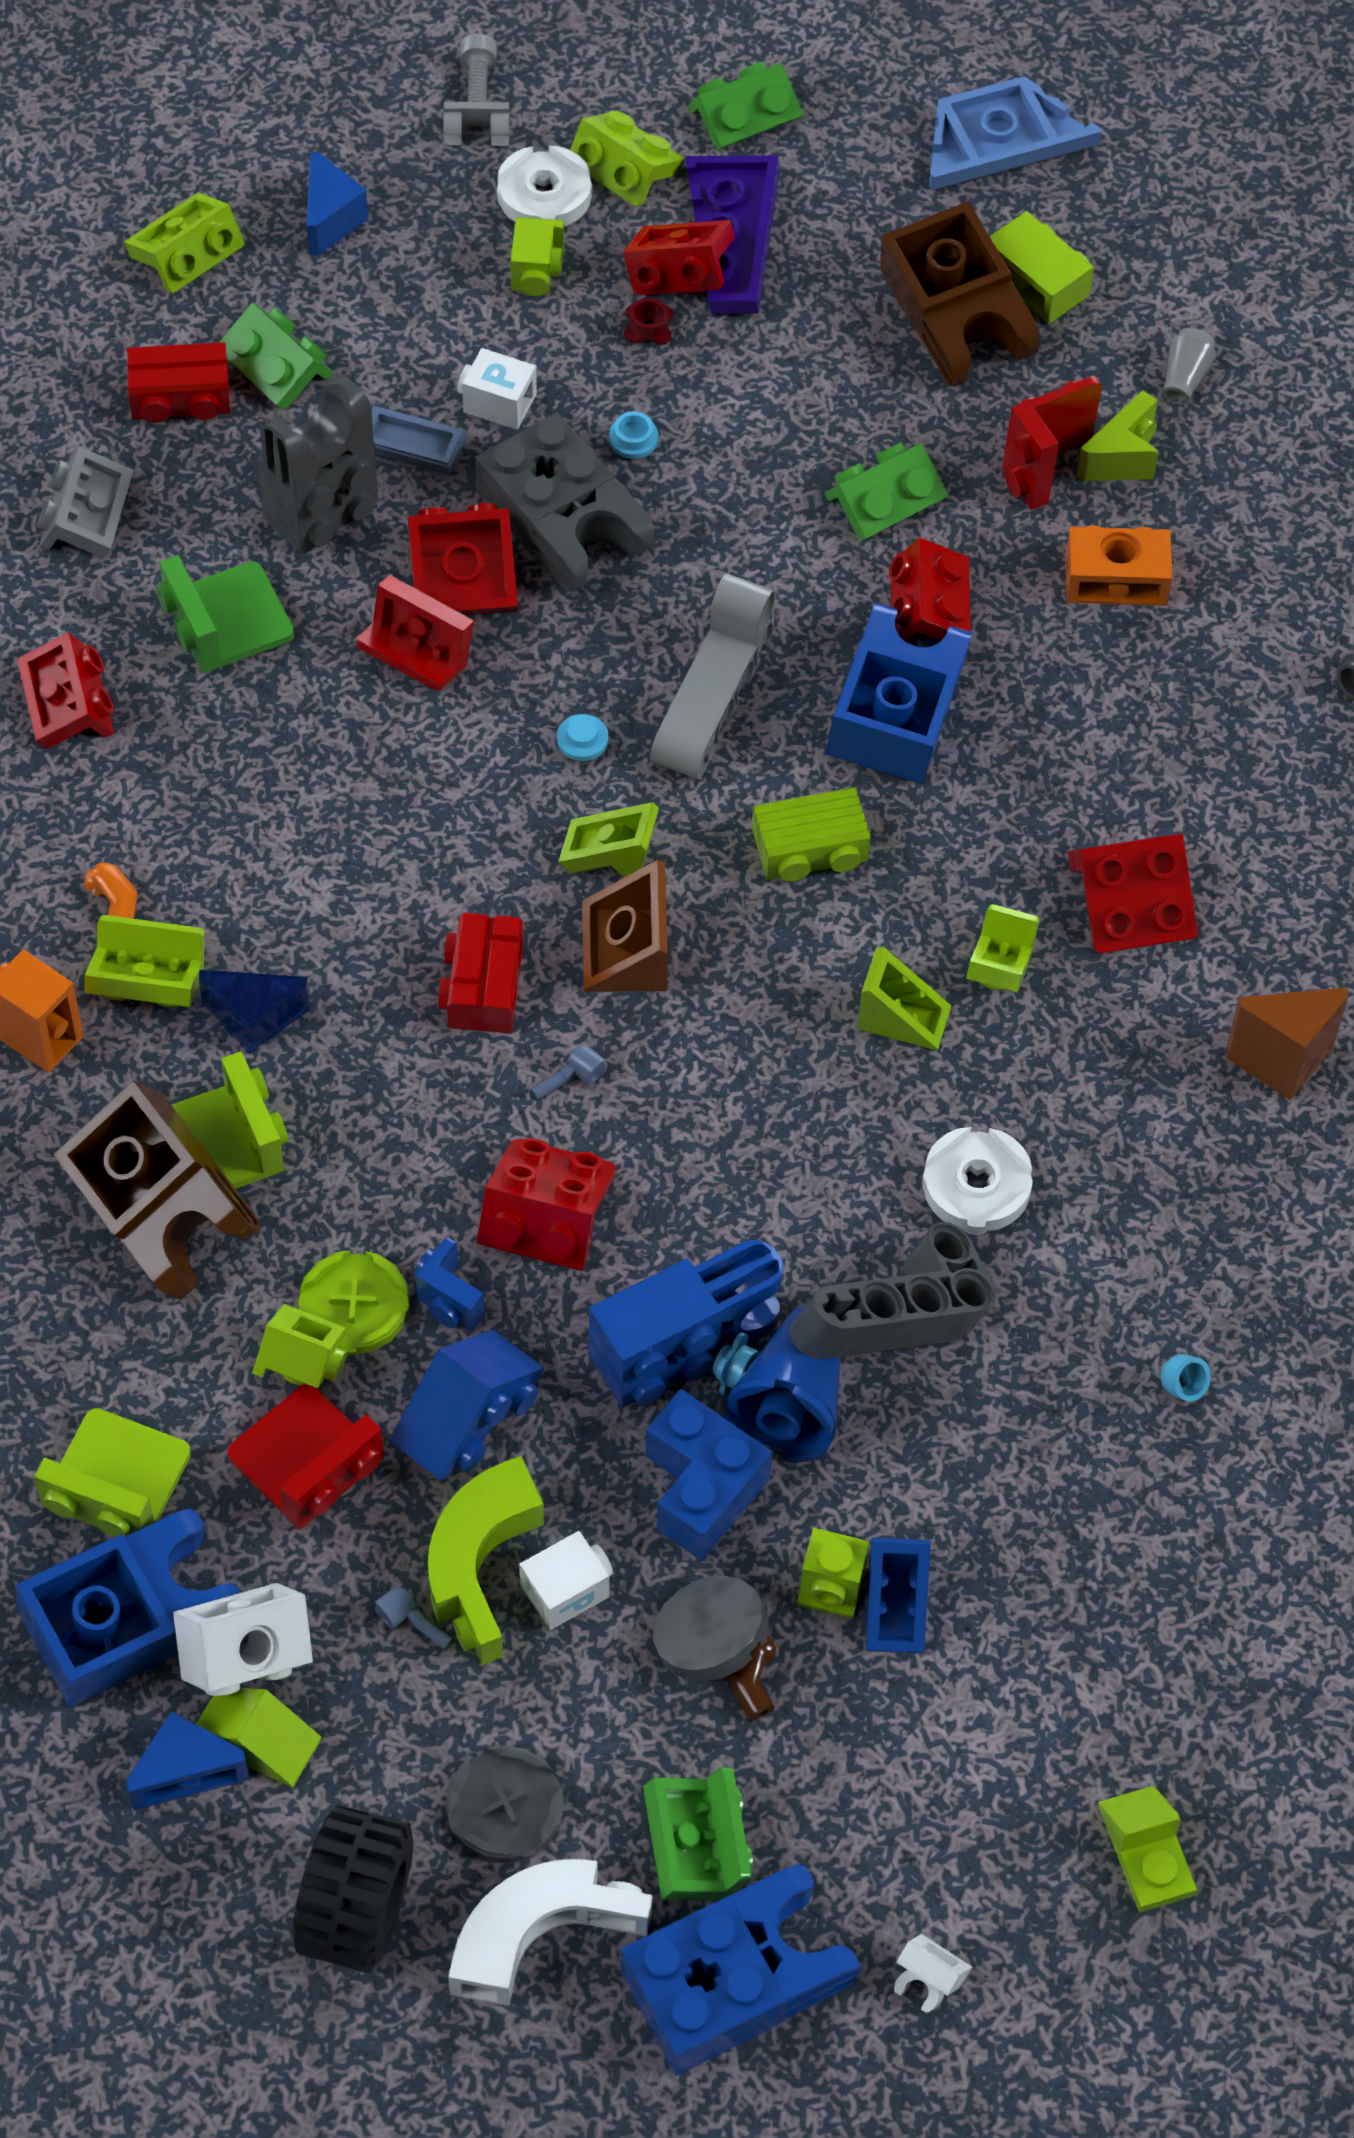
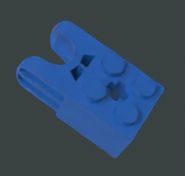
[825,603,973,784]
[589,1240,783,1408]
[16,1509,242,1708]
[620,1864,862,2076]

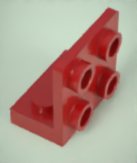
[1067,833,1198,953]

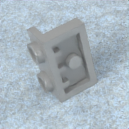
[37,446,133,558]

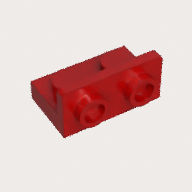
[623,220,735,295]
[17,632,114,749]

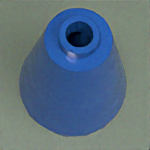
[724,1306,841,1463]

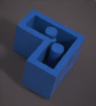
[389,1329,544,1481]
[646,1389,773,1561]

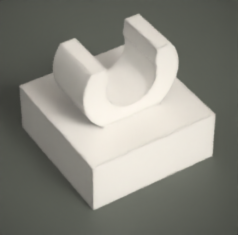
[894,1934,972,2013]

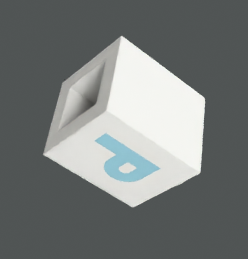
[458,348,537,430]
[519,1531,613,1630]

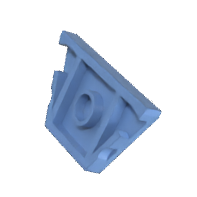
[929,76,1101,190]

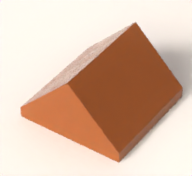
[582,859,667,992]
[1226,987,1349,1100]

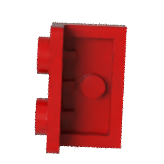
[888,537,971,642]
[356,575,474,691]

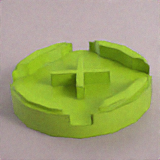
[298,1250,410,1355]

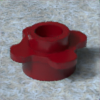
[624,298,674,345]

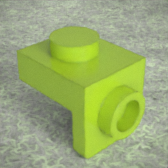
[966,904,1039,993]

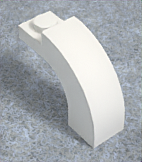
[448,1859,652,2006]

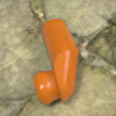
[84,863,138,919]

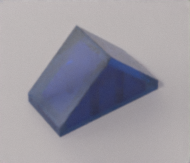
[199,970,310,1053]

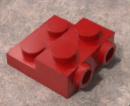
[408,503,518,616]

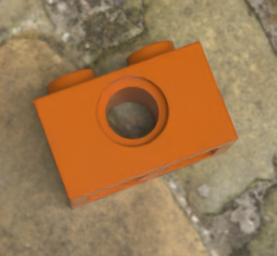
[1065,525,1172,606]

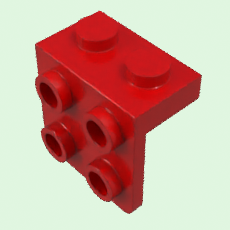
[1002,376,1102,510]
[476,1138,616,1271]
[227,1384,384,1531]

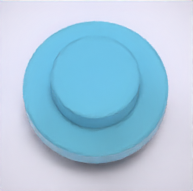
[609,412,658,459]
[557,714,608,761]

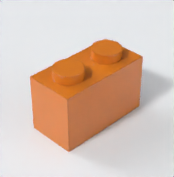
[0,949,84,1073]

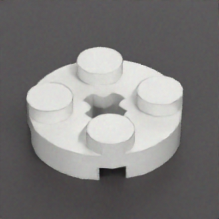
[497,146,592,226]
[922,1127,1033,1235]

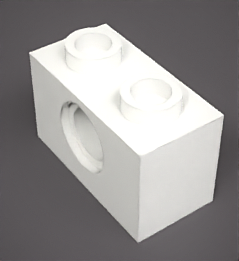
[173,1583,313,1696]

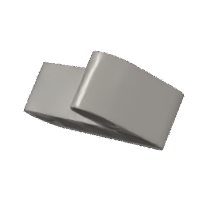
[650,573,776,780]

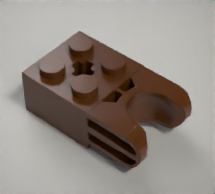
[880,201,1039,387]
[53,1081,260,1300]

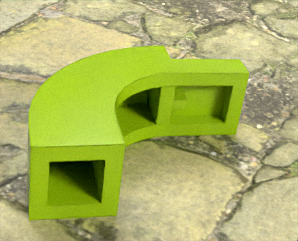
[428,1456,544,1665]

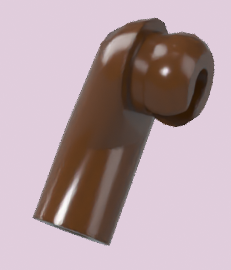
[726,1636,776,1722]

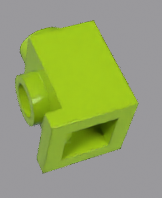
[511,217,564,296]
[252,1304,347,1388]
[797,1528,870,1619]

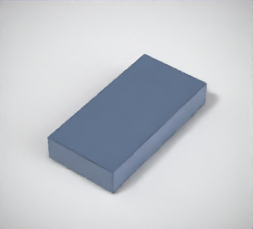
[372,405,467,475]

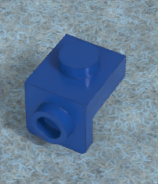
[414,1237,485,1332]

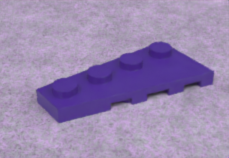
[685,155,781,314]

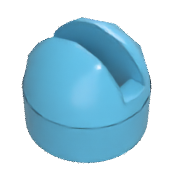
[1160,1354,1211,1402]

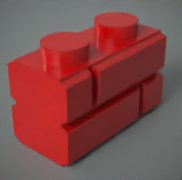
[127,342,231,423]
[438,912,524,1034]

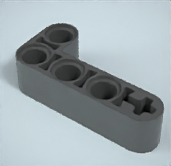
[789,1222,996,1359]

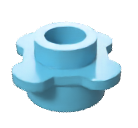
[713,1333,760,1397]

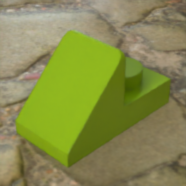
[1077,390,1158,481]
[558,802,659,878]
[1098,1786,1197,1913]

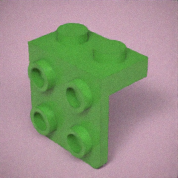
[156,555,294,674]

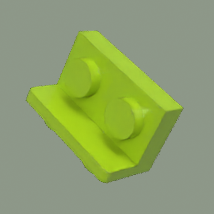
[124,193,245,293]

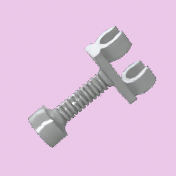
[443,34,509,146]

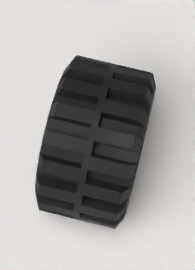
[293,1804,413,1973]

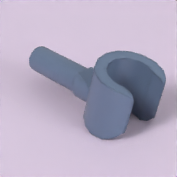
[531,1046,607,1100]
[375,1588,453,1650]

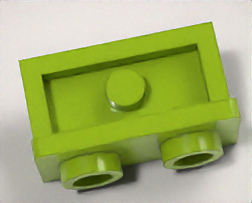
[570,111,685,206]
[84,915,205,1007]

